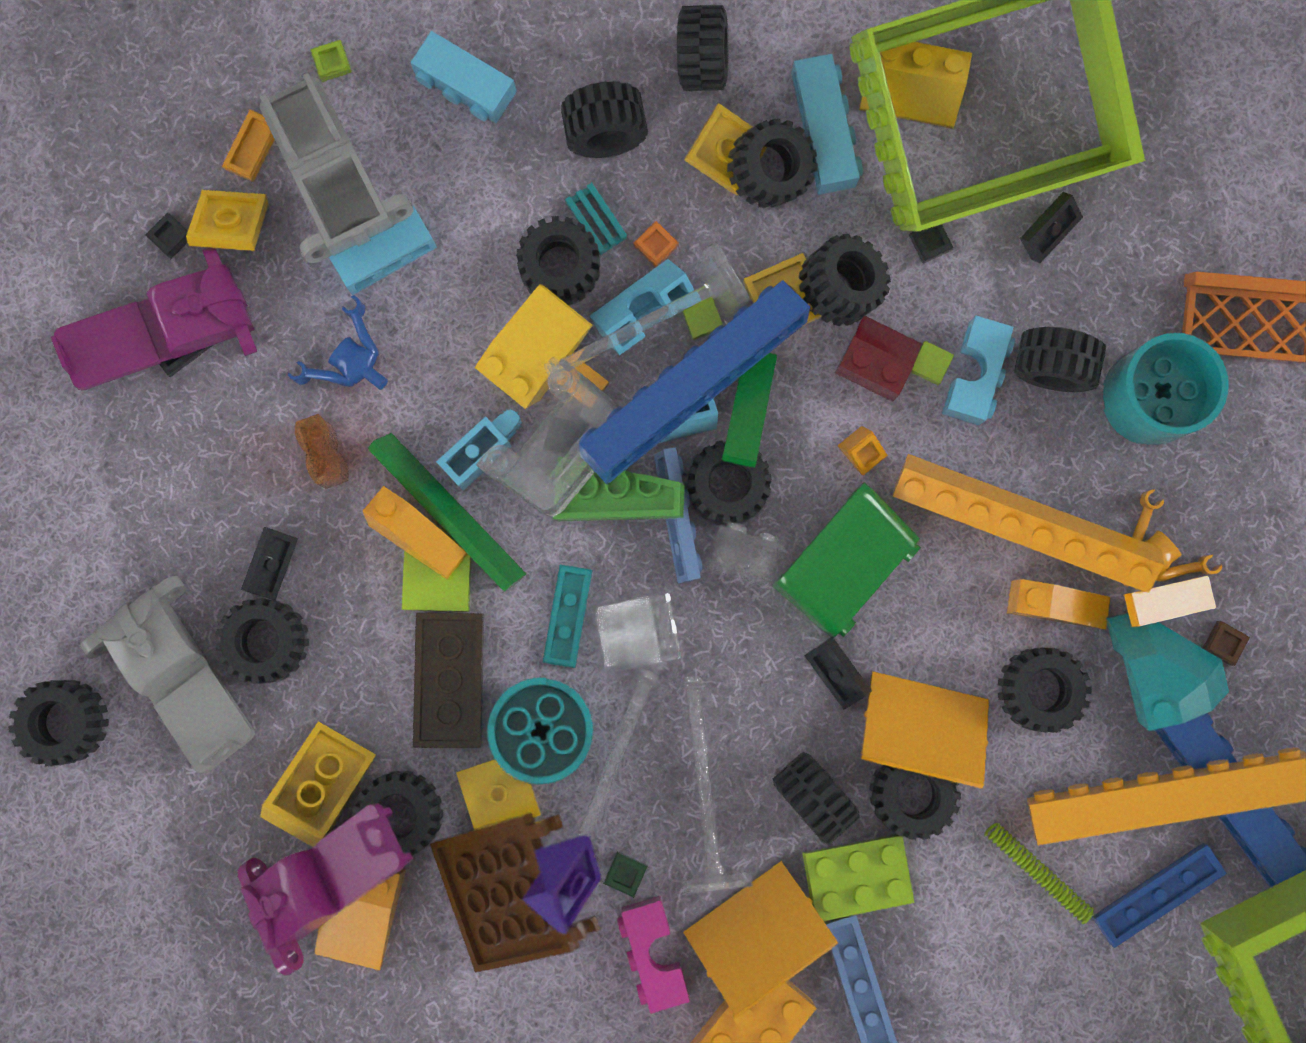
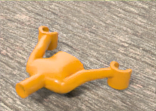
[1122,489,1222,587]

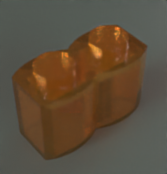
[295,414,349,489]

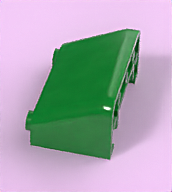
[772,482,921,638]

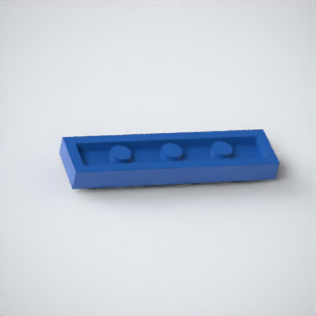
[1092,843,1227,948]

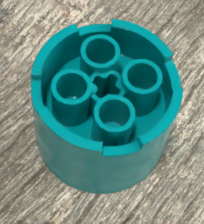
[1103,333,1229,445]
[487,678,593,784]

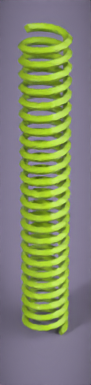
[984,823,1094,924]

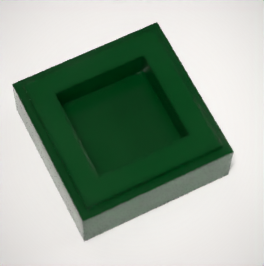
[603,851,648,898]

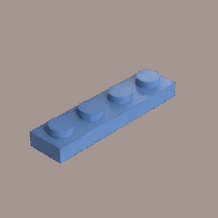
[654,448,702,584]
[825,915,897,1043]

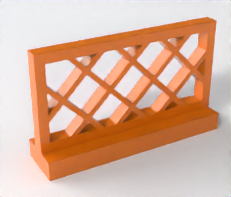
[1182,271,1306,363]

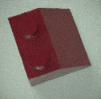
[835,316,922,402]

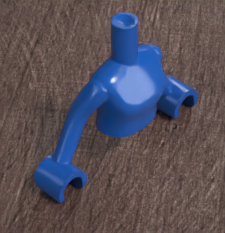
[288,295,388,390]

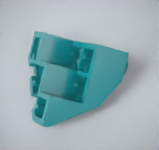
[1106,613,1229,731]

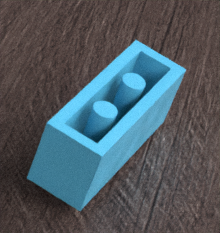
[410,31,517,123]
[329,206,437,295]

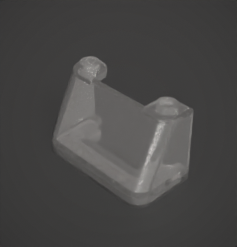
[476,358,620,516]

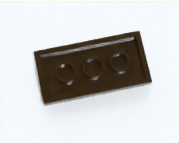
[413,613,484,748]

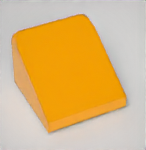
[838,426,888,476]

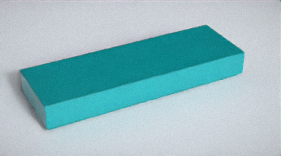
[542,564,593,668]

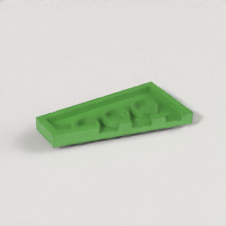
[553,455,684,522]

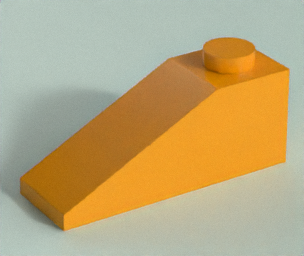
[362,486,467,579]
[1007,579,1111,630]

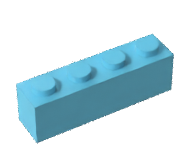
[791,54,863,195]

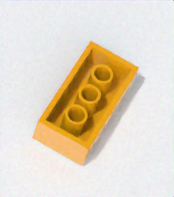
[691,980,817,1043]

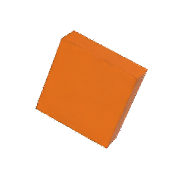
[633,221,679,267]

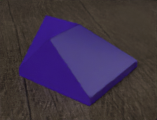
[522,835,601,934]

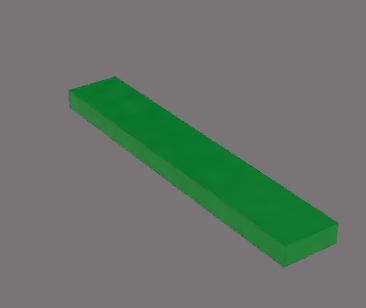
[368,433,526,592]

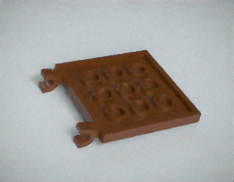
[430,812,600,973]

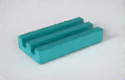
[565,182,627,255]

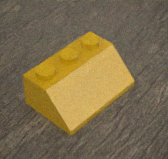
[859,42,972,128]

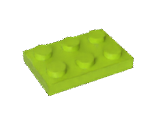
[802,834,915,921]

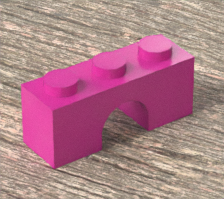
[617,896,690,1014]

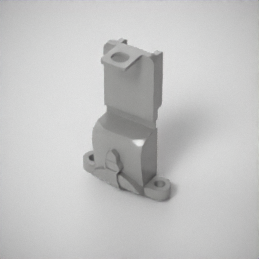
[260,73,413,263]
[80,576,255,774]

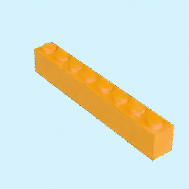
[892,454,1164,593]
[1027,747,1306,845]

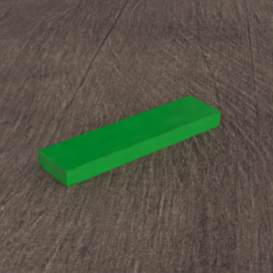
[722,353,778,468]

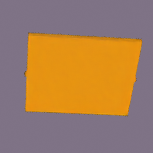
[861,671,989,789]
[683,861,839,1017]

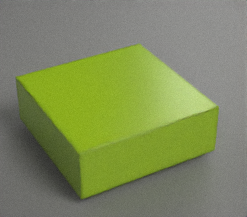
[310,39,352,82]
[681,297,723,340]
[911,341,954,385]

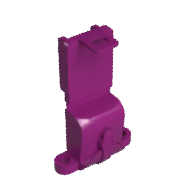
[51,248,257,391]
[237,804,413,975]

